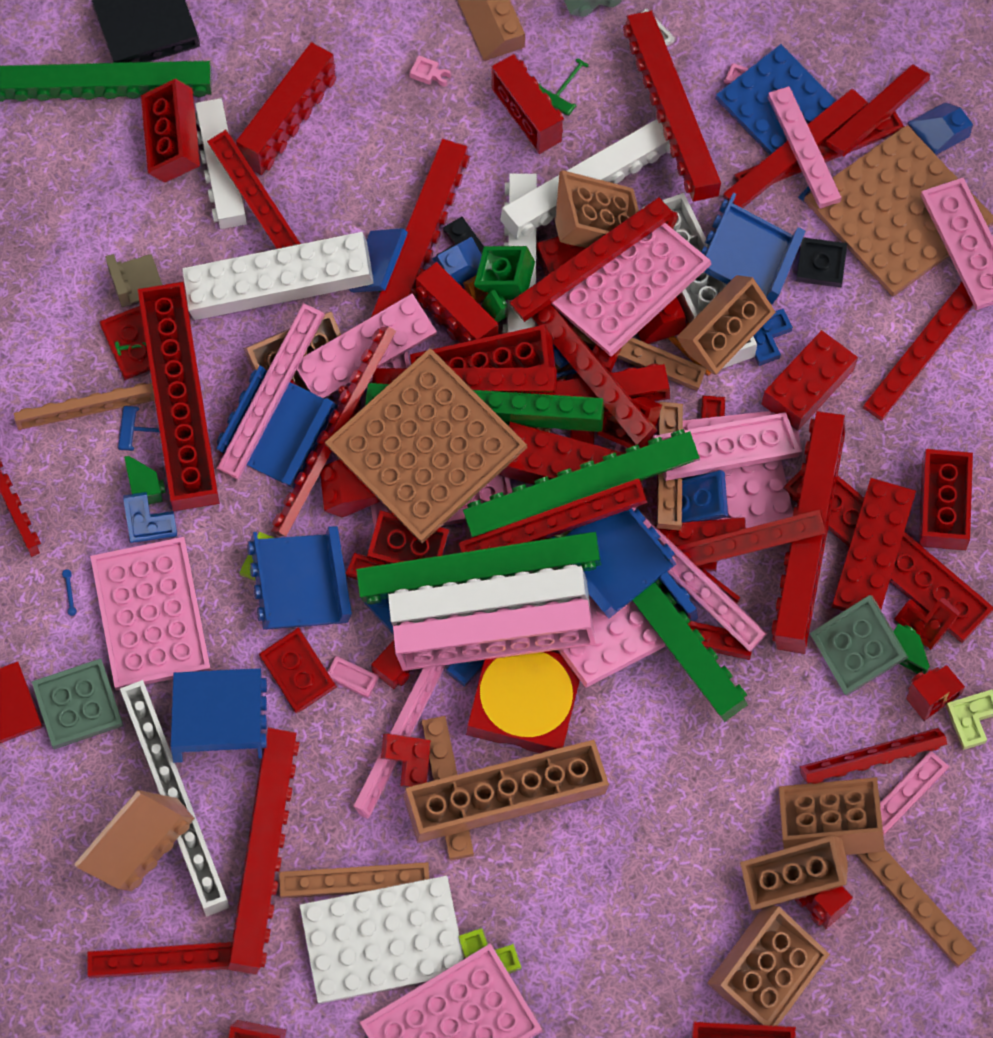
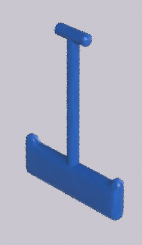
[118,406,160,451]

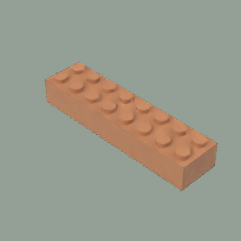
[403,740,609,843]

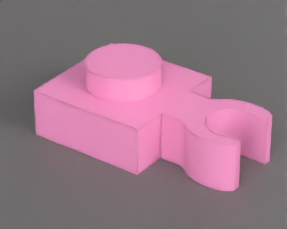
[410,56,451,86]

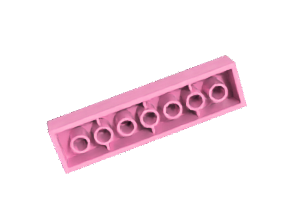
[393,598,596,671]

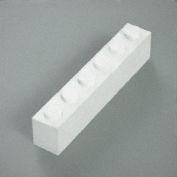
[195,98,247,229]

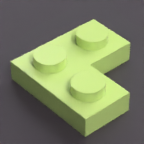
[946,689,993,750]

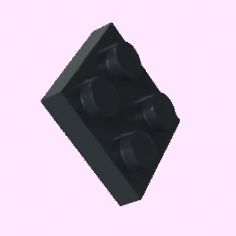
[796,237,848,288]

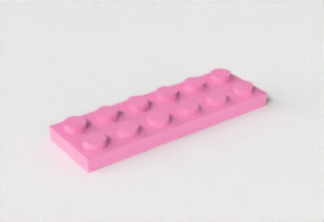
[921,178,993,310]
[296,293,437,399]
[652,412,800,481]

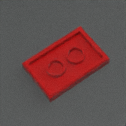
[99,306,150,380]
[259,627,337,714]
[0,661,43,743]

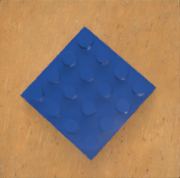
[715,44,837,155]

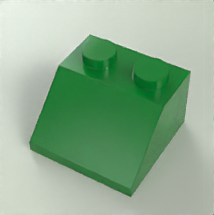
[474,246,535,300]

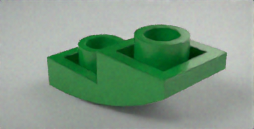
[481,289,507,323]

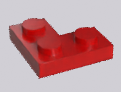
[895,597,961,650]
[381,734,431,787]

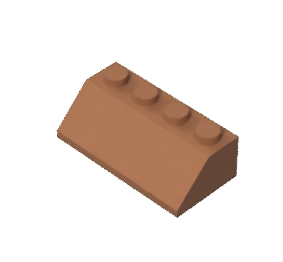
[457,0,525,61]
[676,275,776,375]
[740,836,848,911]

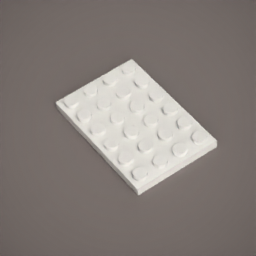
[300,876,464,1004]

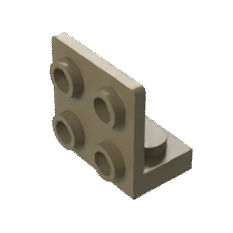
[105,254,162,307]

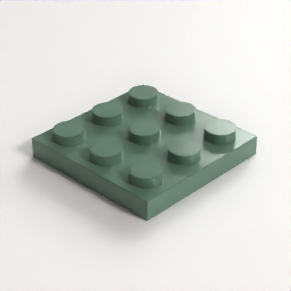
[810,595,908,695]
[32,658,123,750]

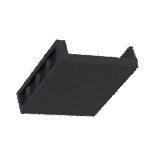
[91,0,200,63]

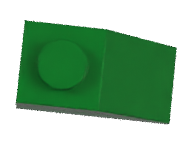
[124,456,166,505]
[894,623,930,674]

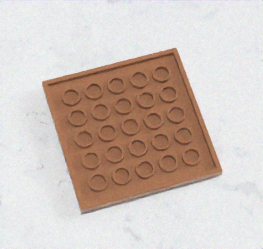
[804,125,993,297]
[325,348,528,543]

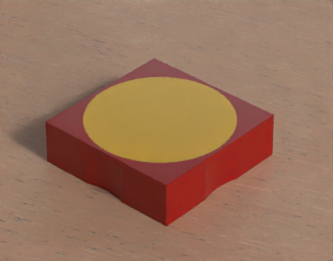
[466,651,580,753]

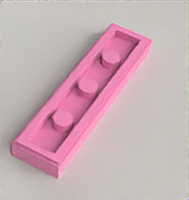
[880,751,949,836]

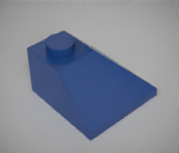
[908,102,973,155]
[432,237,482,290]

